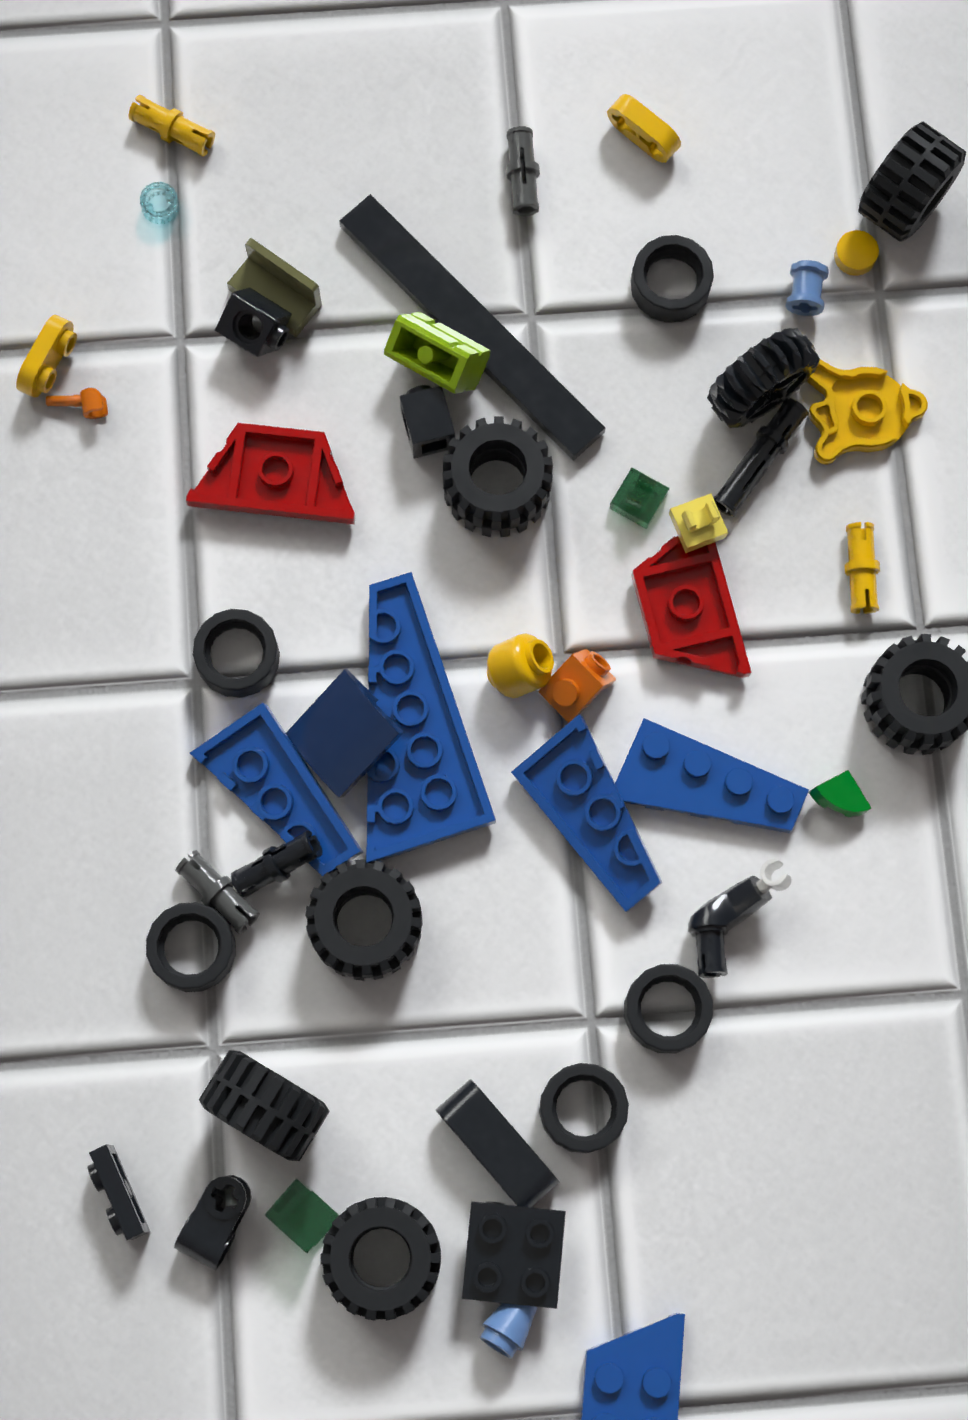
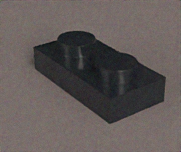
[87,1144,151,1241]

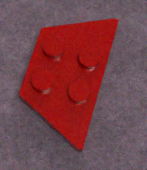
[186,423,355,525]
[631,536,752,678]

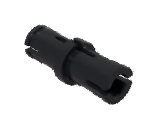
[231,830,322,898]

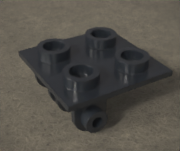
[462,1201,566,1309]

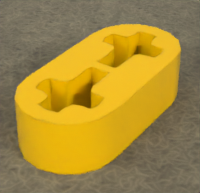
[607,94,681,163]

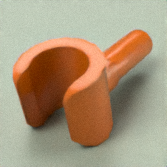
[46,388,108,419]

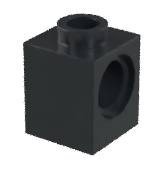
[215,287,292,357]
[399,385,455,459]

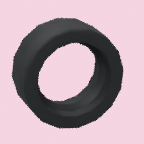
[630,235,714,323]
[193,609,280,698]
[146,902,236,992]
[624,964,713,1054]
[539,1063,629,1153]

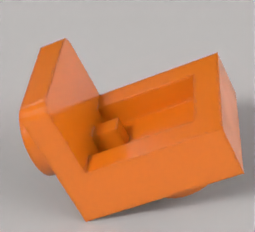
[538,649,616,723]

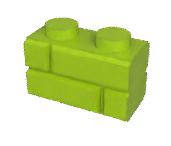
[384,312,491,394]

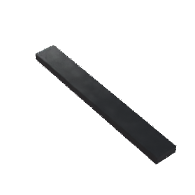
[339,194,606,461]

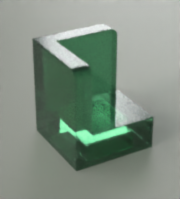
[265,1178,339,1253]

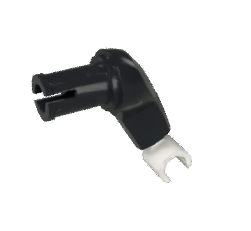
[688,859,792,978]

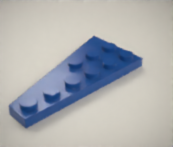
[366,572,496,864]

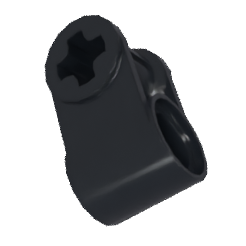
[174,1175,252,1271]

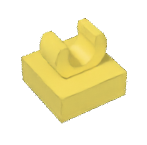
[669,493,728,553]

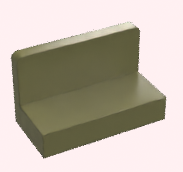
[227,238,322,337]

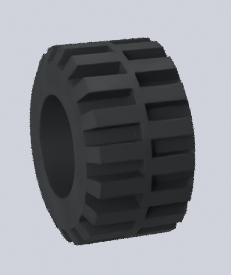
[858,121,966,242]
[442,416,553,538]
[861,634,968,755]
[305,859,423,981]
[199,1050,330,1161]
[321,1197,441,1321]

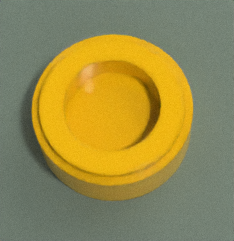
[834,230,879,276]

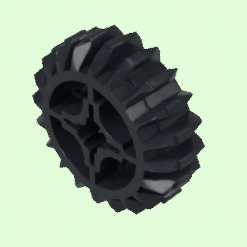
[707,328,820,428]

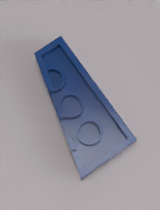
[511,714,663,912]
[615,718,809,833]

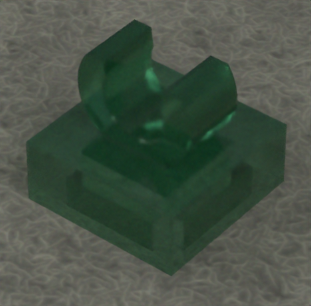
[609,468,670,529]

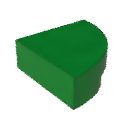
[808,770,872,817]

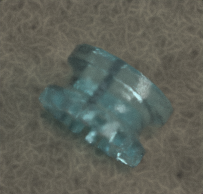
[140,182,179,225]

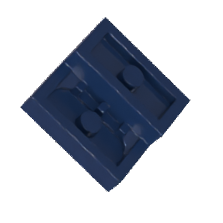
[286,669,404,798]

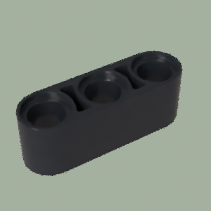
[436,1079,560,1207]

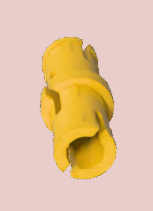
[128,95,215,157]
[845,522,880,614]

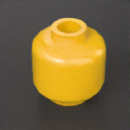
[487,633,554,698]

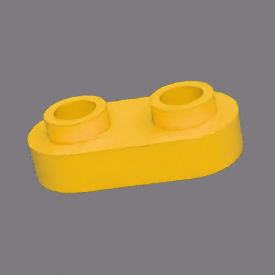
[16,314,77,398]

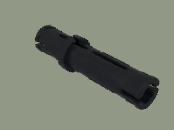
[714,398,809,517]

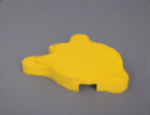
[807,360,928,465]

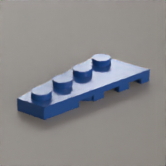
[190,703,363,876]

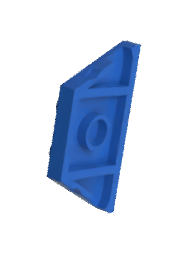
[581,1313,685,1420]

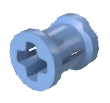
[785,260,829,316]

